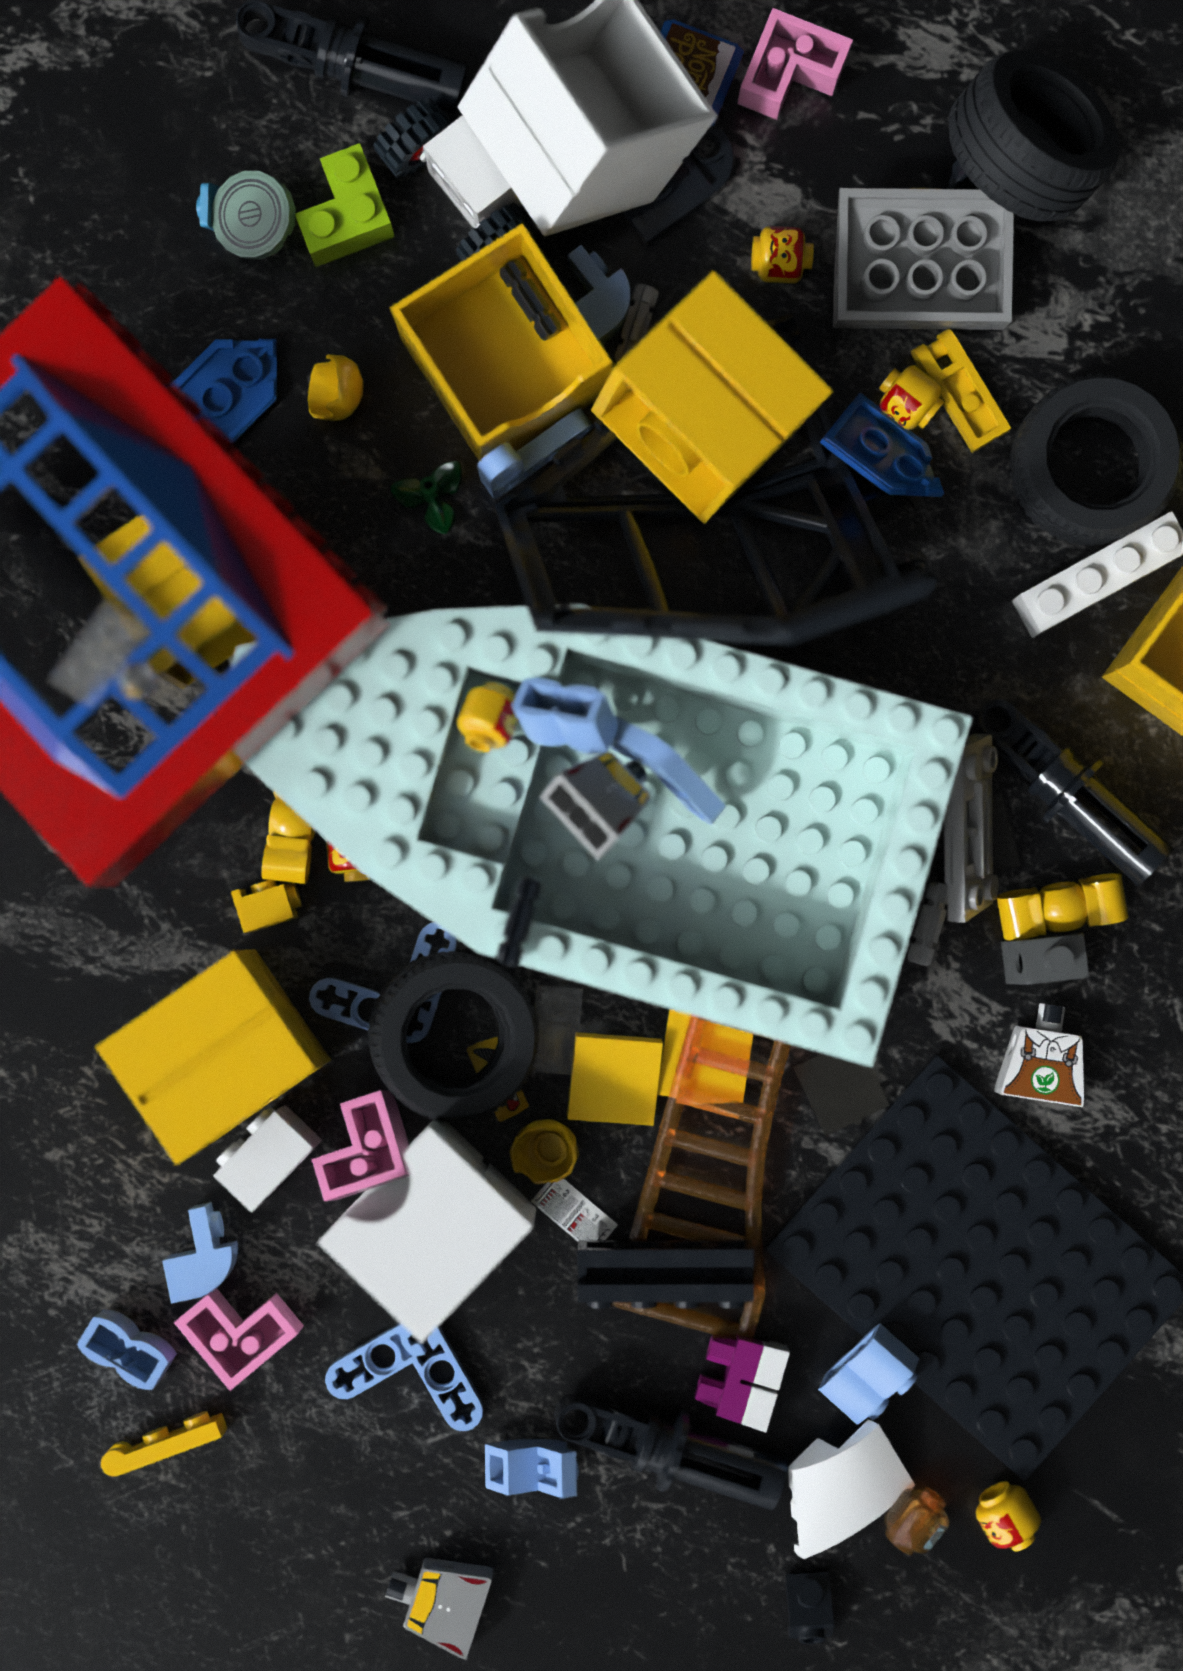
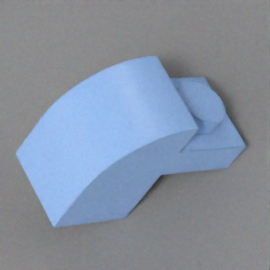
[568,245,630,346]
[162,1202,238,1303]
[485,1439,579,1498]

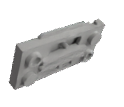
[944,733,999,923]

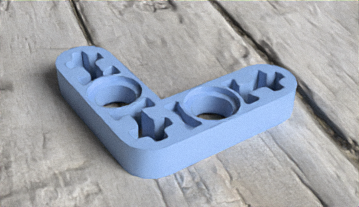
[477,408,594,499]
[609,715,726,825]
[309,922,458,1043]
[325,1323,483,1431]

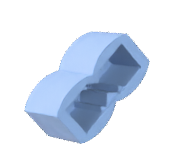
[512,678,619,754]
[77,1309,177,1390]
[818,1323,919,1424]

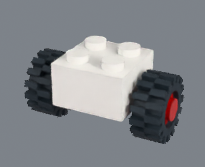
[373,98,538,261]

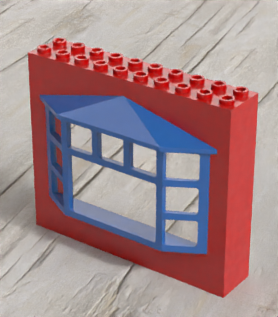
[0,277,391,887]

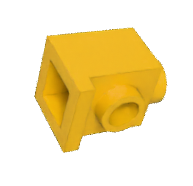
[231,880,302,933]

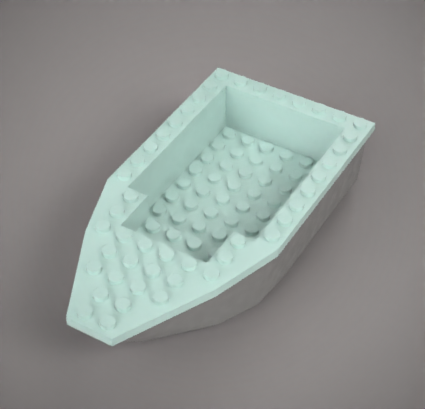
[231,604,972,1067]

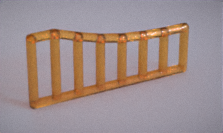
[613,1015,791,1339]

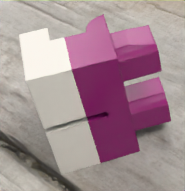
[694,1332,790,1432]

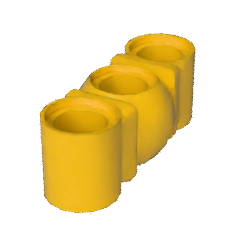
[262,792,315,884]
[997,873,1128,941]

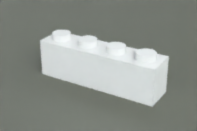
[1012,511,1183,638]

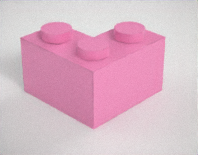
[738,8,853,120]
[312,1090,410,1201]
[174,1288,304,1391]

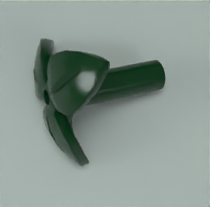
[390,460,462,534]

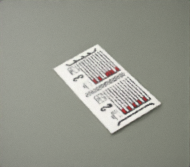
[531,1179,618,1241]

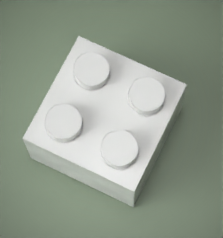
[213,1105,322,1213]

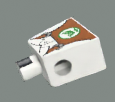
[994,1003,1084,1107]

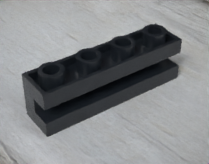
[577,1240,754,1309]

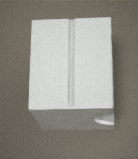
[458,0,717,237]
[318,1119,536,1343]

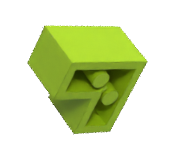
[295,143,395,267]

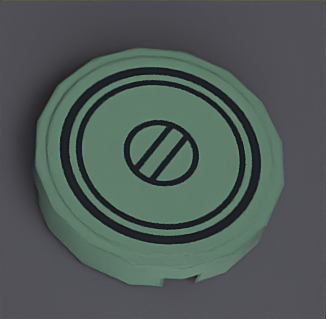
[211,171,296,259]

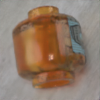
[884,1487,949,1555]

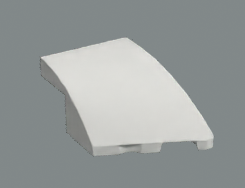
[788,1419,915,1559]

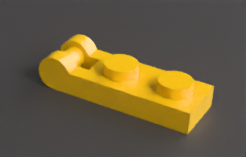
[911,329,1011,453]
[101,1411,228,1477]

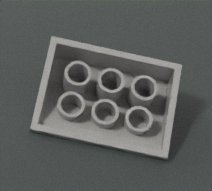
[833,188,1014,330]

